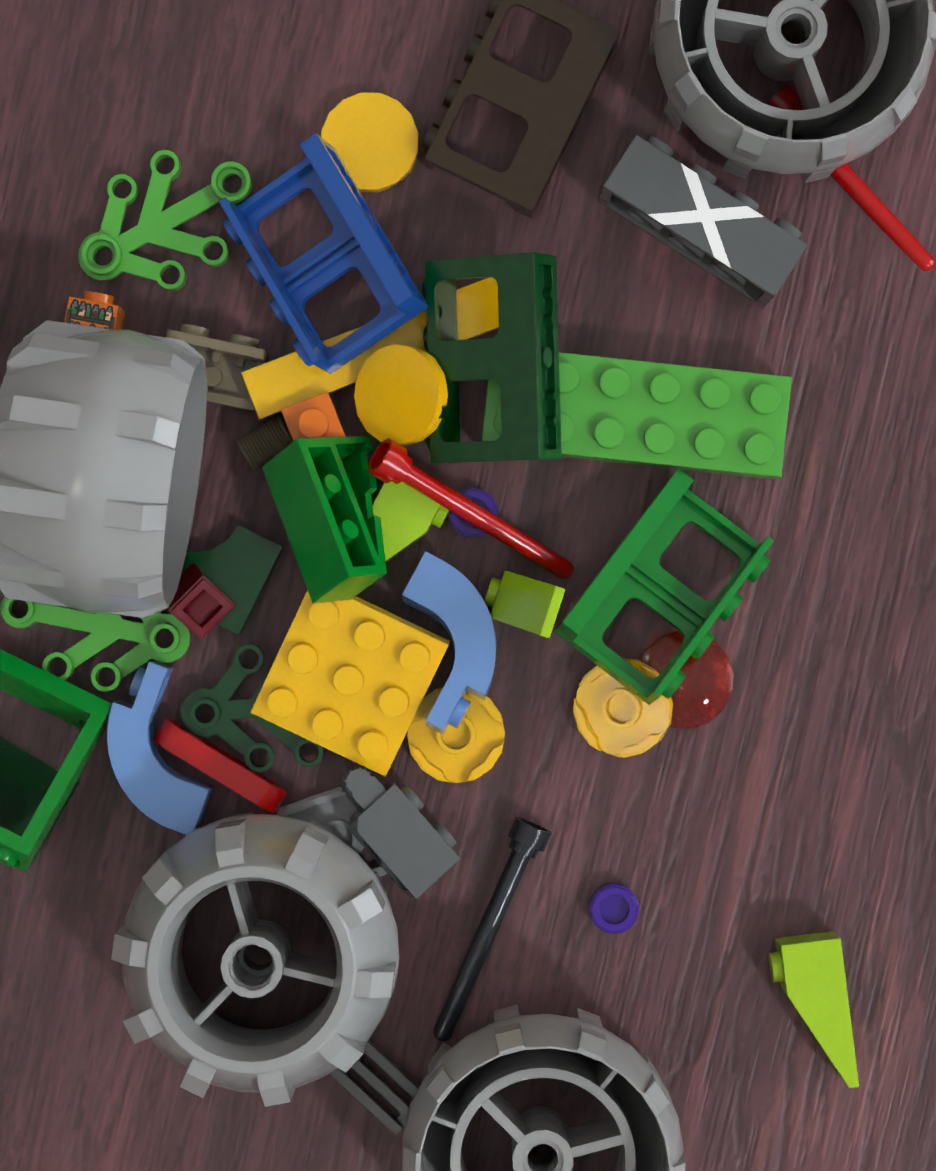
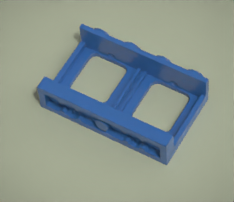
[219,133,429,374]

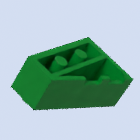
[262,436,387,604]

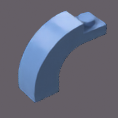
[402,551,496,735]
[107,660,214,835]

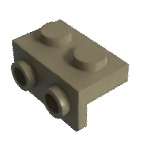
[166,324,269,412]

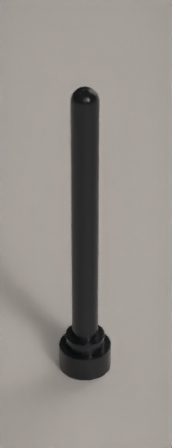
[433,817,552,1041]

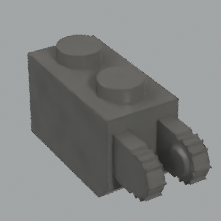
[338,767,461,899]

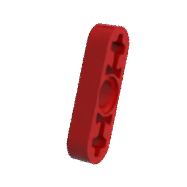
[153,717,288,813]

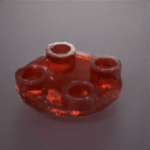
[640,631,734,729]

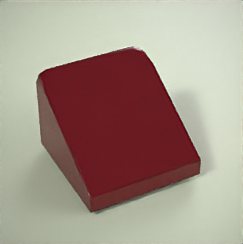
[167,563,236,640]

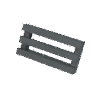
[329,1039,420,1135]

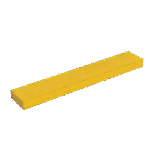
[241,277,499,420]

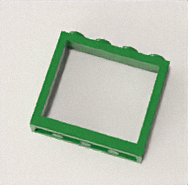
[0,649,112,872]

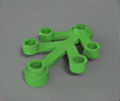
[78,150,252,292]
[0,596,191,692]

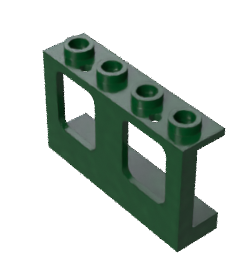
[422,252,562,463]

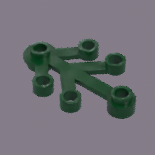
[181,643,325,772]

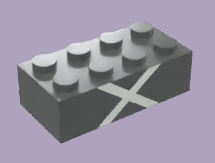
[598,134,808,308]

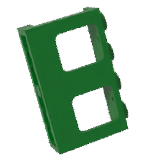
[554,468,774,705]

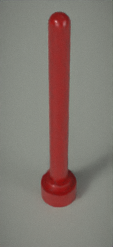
[766,84,934,271]
[367,438,573,579]

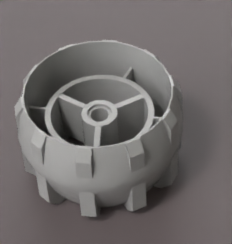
[649,0,936,183]
[0,320,208,618]
[111,811,399,1107]
[401,1004,686,1171]

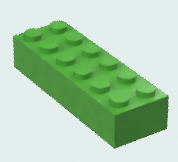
[482,352,792,480]

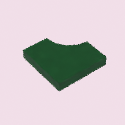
[181,525,284,635]

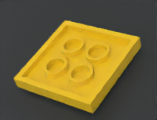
[250,590,450,777]

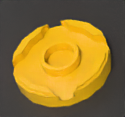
[321,92,419,193]
[354,344,448,445]
[573,658,673,758]
[407,687,505,783]

